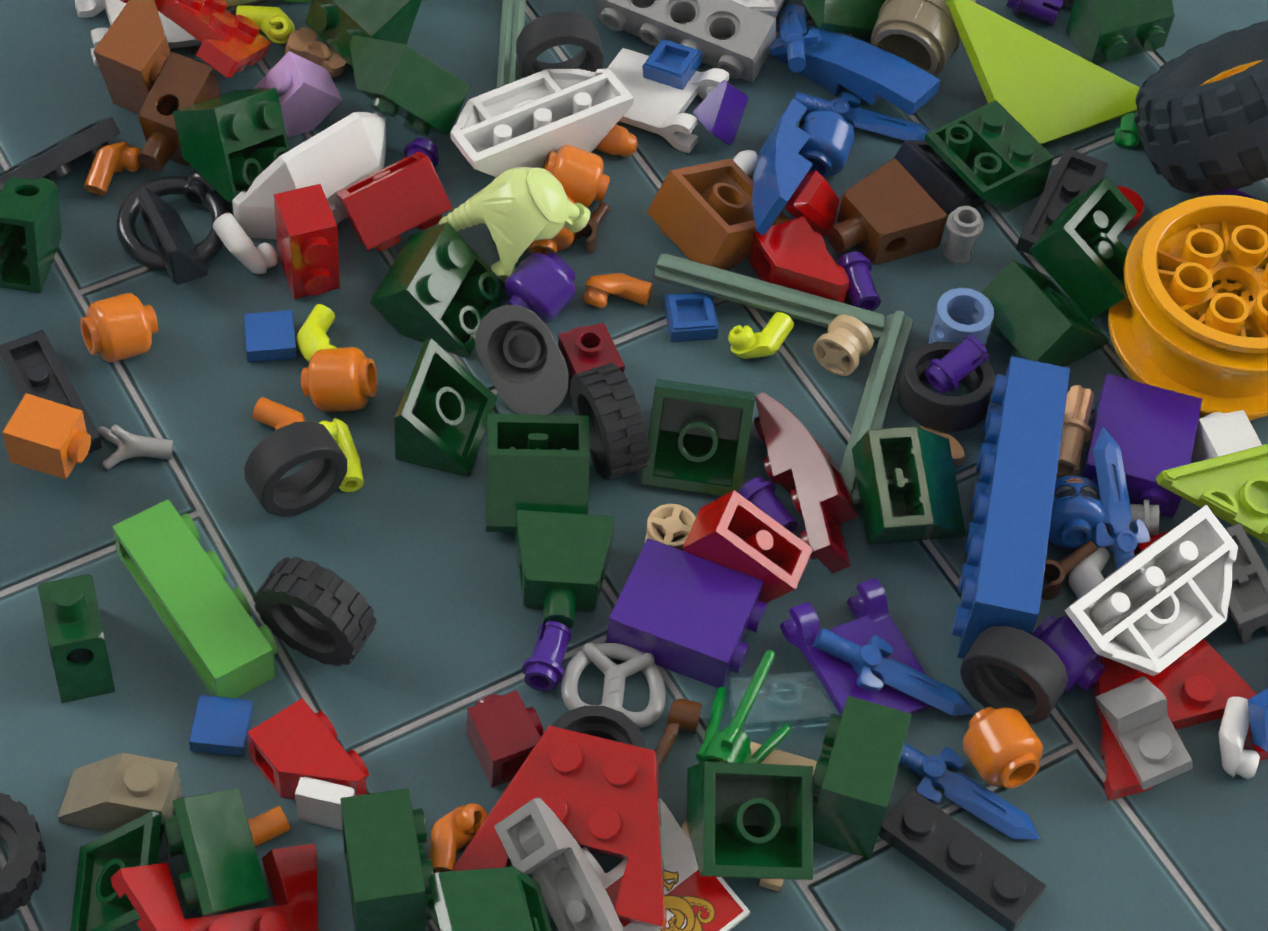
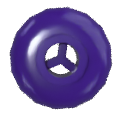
[505,252,576,323]
[1031,615,1106,693]

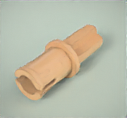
[1057,385,1094,477]

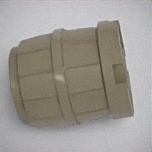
[871,0,976,76]

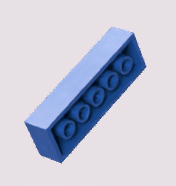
[951,356,1070,659]

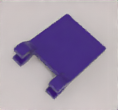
[780,578,933,716]

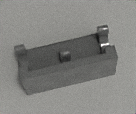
[1225,523,1268,643]

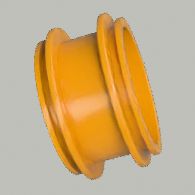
[1108,195,1268,421]

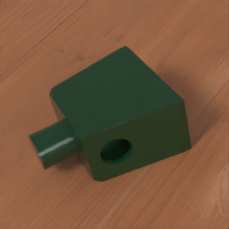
[0,177,62,293]
[515,510,615,629]
[38,574,115,703]

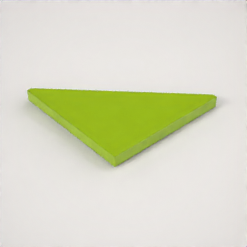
[945,0,1140,146]
[1155,444,1268,544]

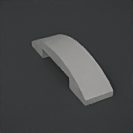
[494,798,624,931]

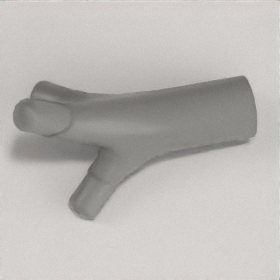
[98,425,174,470]

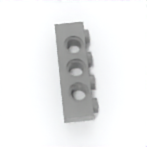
[595,0,776,83]

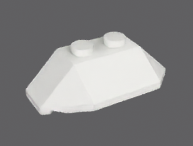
[451,69,634,177]
[232,112,387,240]
[1064,505,1238,676]

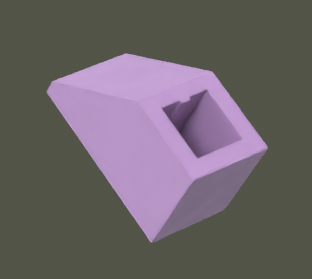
[254,51,342,137]

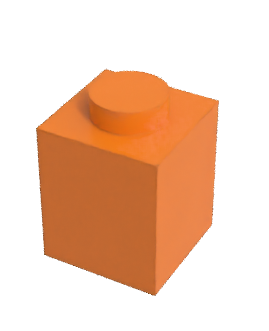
[2,393,91,480]

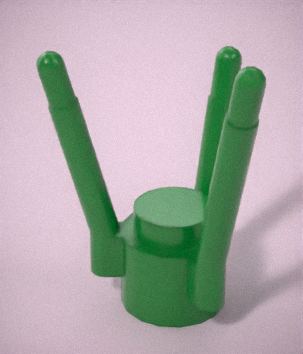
[696,650,792,764]

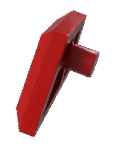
[785,171,840,236]

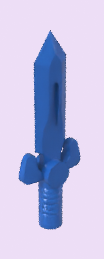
[769,3,821,73]
[795,92,931,141]
[1093,427,1150,570]
[813,628,976,716]
[899,742,1041,840]

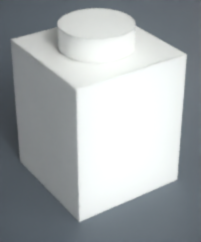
[1192,410,1262,462]

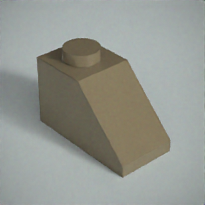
[58,753,183,832]

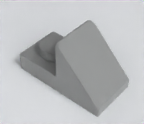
[1096,676,1193,790]

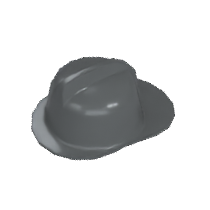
[475,305,569,415]

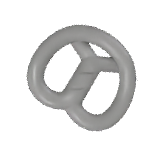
[561,643,666,728]

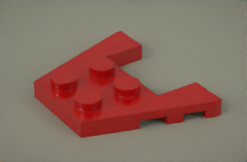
[120,0,272,78]
[1093,639,1268,801]
[453,726,667,930]
[110,844,318,931]

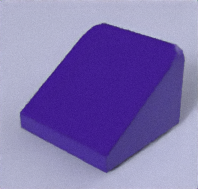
[693,80,749,145]

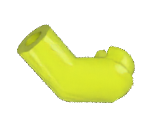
[236,5,295,44]
[296,304,336,363]
[728,312,794,359]
[319,418,364,492]

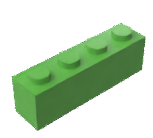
[112,499,278,698]

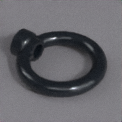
[116,169,230,272]

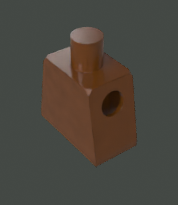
[138,52,220,172]
[828,158,948,265]

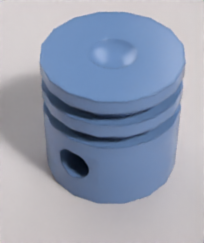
[928,288,994,355]

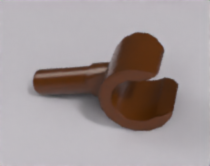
[571,202,610,253]
[1042,540,1097,600]
[654,699,702,768]

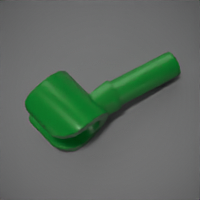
[1114,113,1140,149]

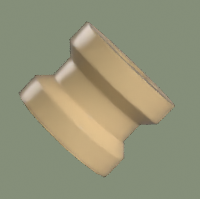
[813,315,874,376]
[645,504,696,552]

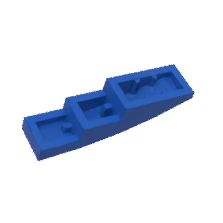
[769,26,940,116]
[752,99,813,236]

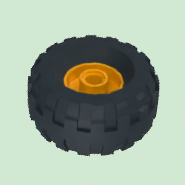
[1134,20,1268,194]

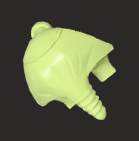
[439,167,590,282]

